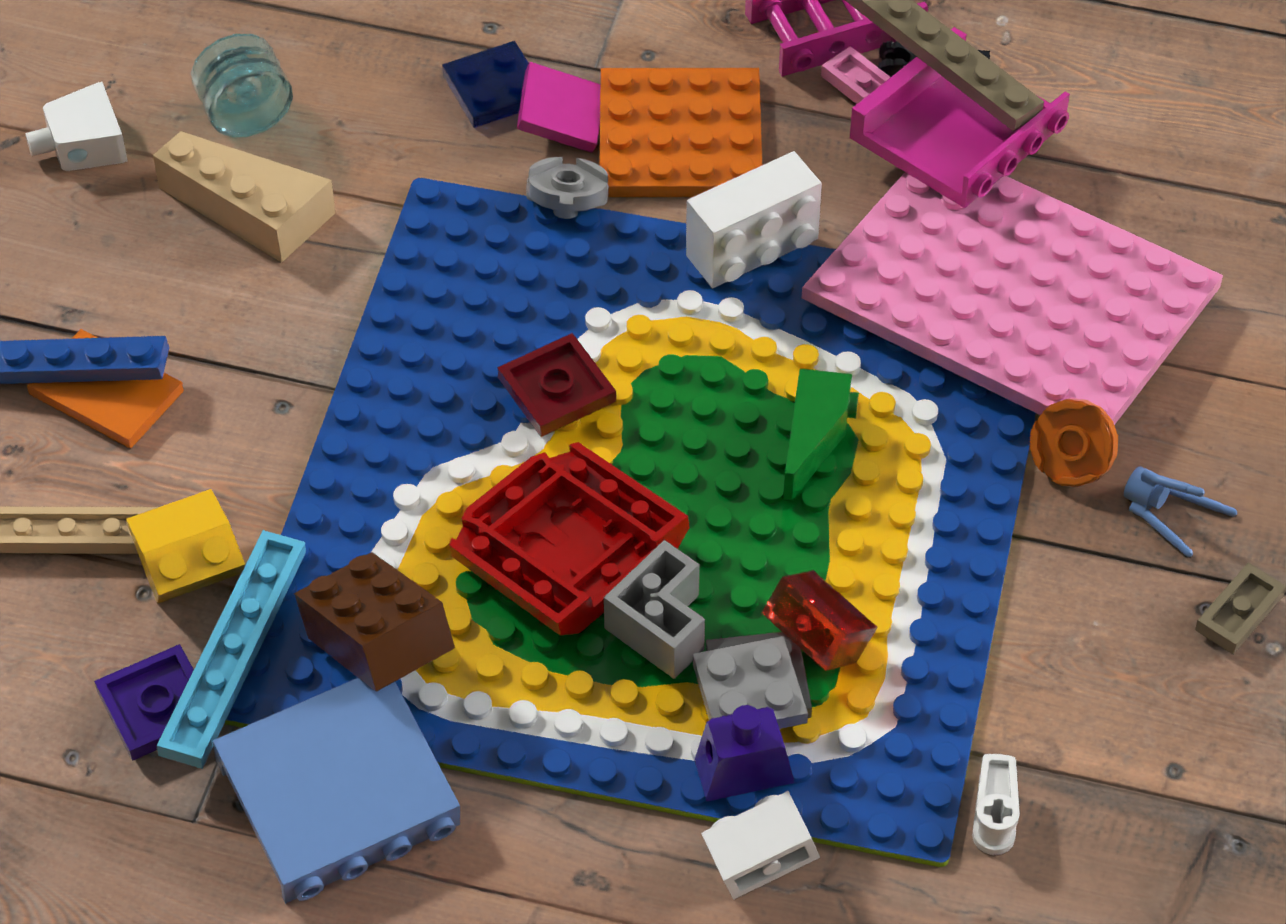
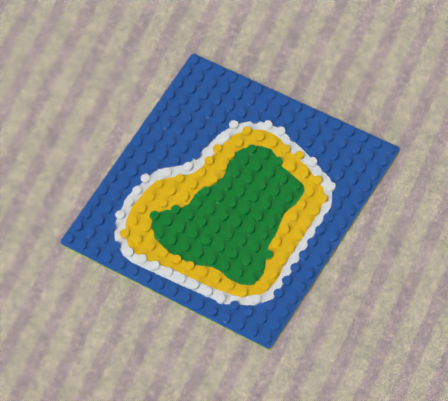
[224,178,1036,867]

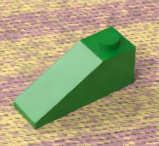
[783,369,859,500]

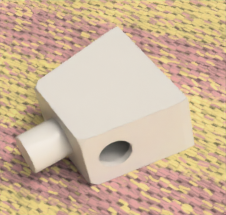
[25,82,128,171]

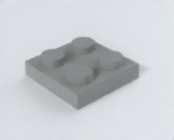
[693,636,808,729]

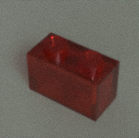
[762,570,878,671]

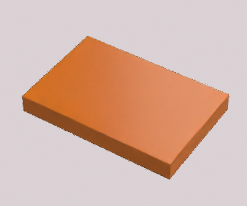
[27,329,184,449]

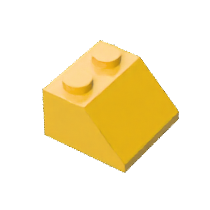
[126,489,245,604]

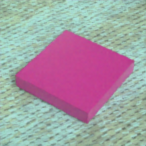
[517,62,601,153]

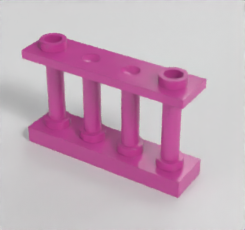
[745,0,928,77]

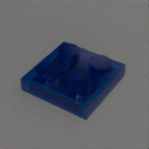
[442,41,529,128]

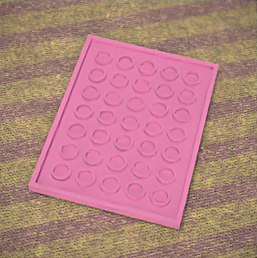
[802,172,1223,425]

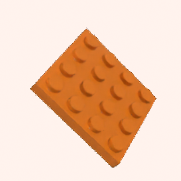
[600,68,762,197]

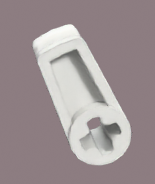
[972,754,1020,855]

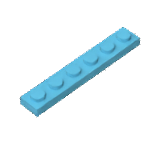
[157,530,306,769]

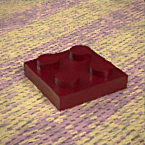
[497,333,616,437]

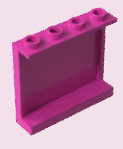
[849,27,1070,208]

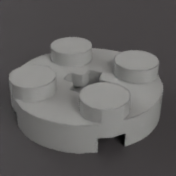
[526,157,609,219]

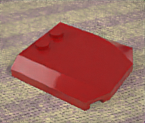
[449,442,690,635]

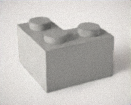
[604,540,705,679]

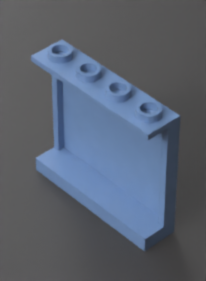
[213,678,460,904]

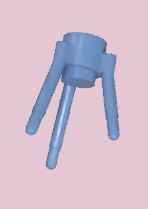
[1124,466,1237,557]

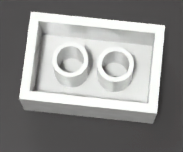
[686,151,822,289]

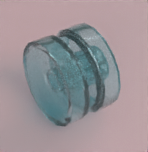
[190,34,293,137]

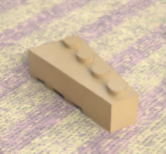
[153,131,336,263]

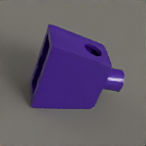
[695,705,794,802]

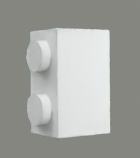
[701,791,820,900]

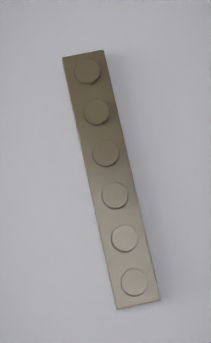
[845,0,1044,132]

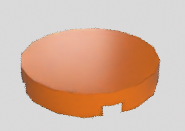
[1030,398,1118,487]

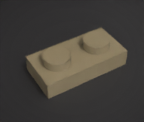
[1195,562,1286,655]

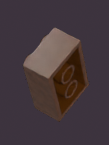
[294,552,455,692]

